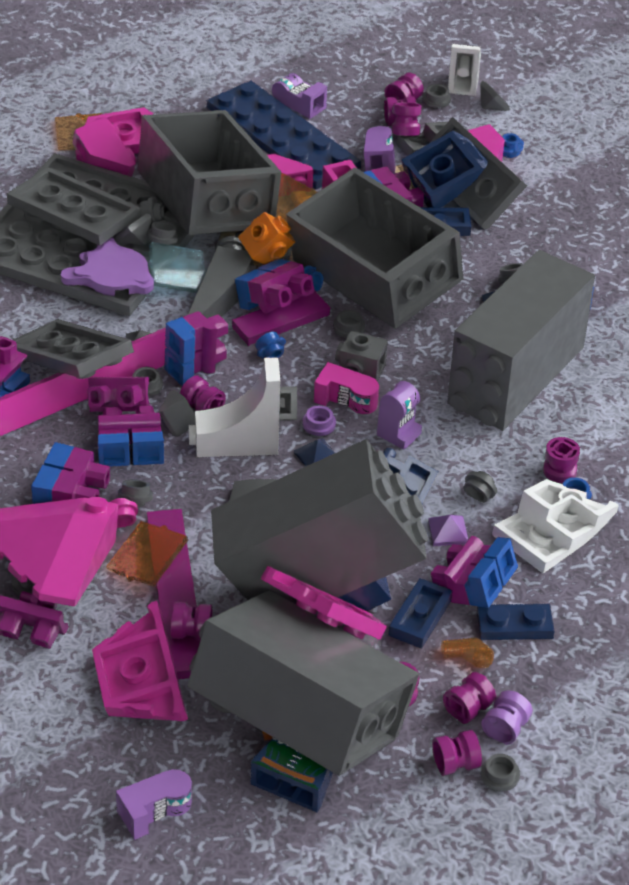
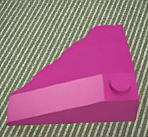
[0,497,119,607]

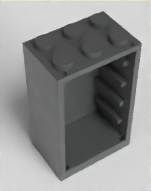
[137,110,281,235]
[286,167,464,329]
[447,250,595,431]
[211,439,428,604]
[187,590,420,776]

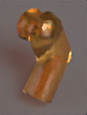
[441,638,494,668]

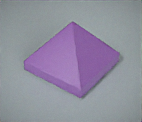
[428,515,468,546]

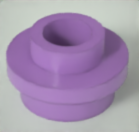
[302,405,336,436]

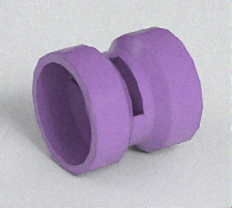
[481,690,533,745]

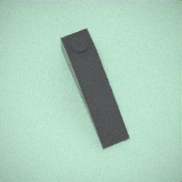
[188,246,258,318]

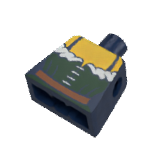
[251,737,333,813]

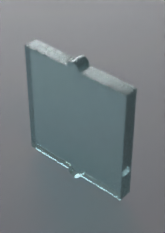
[148,242,207,293]

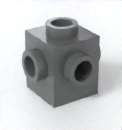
[335,331,388,382]

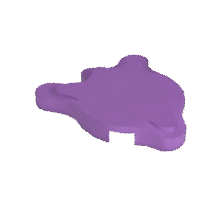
[61,238,154,296]

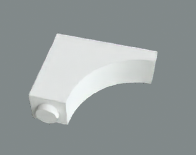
[189,358,280,457]

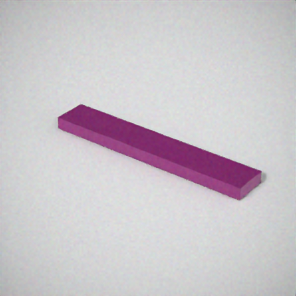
[147,509,200,680]

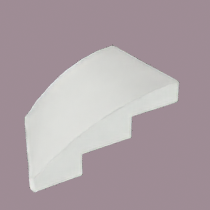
[492,479,619,573]

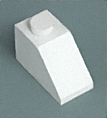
[448,44,481,96]

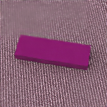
[232,290,330,346]

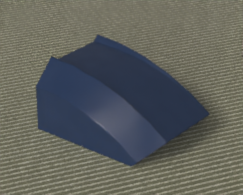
[401,131,488,208]

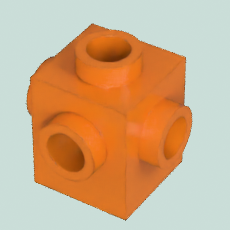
[238,212,295,265]

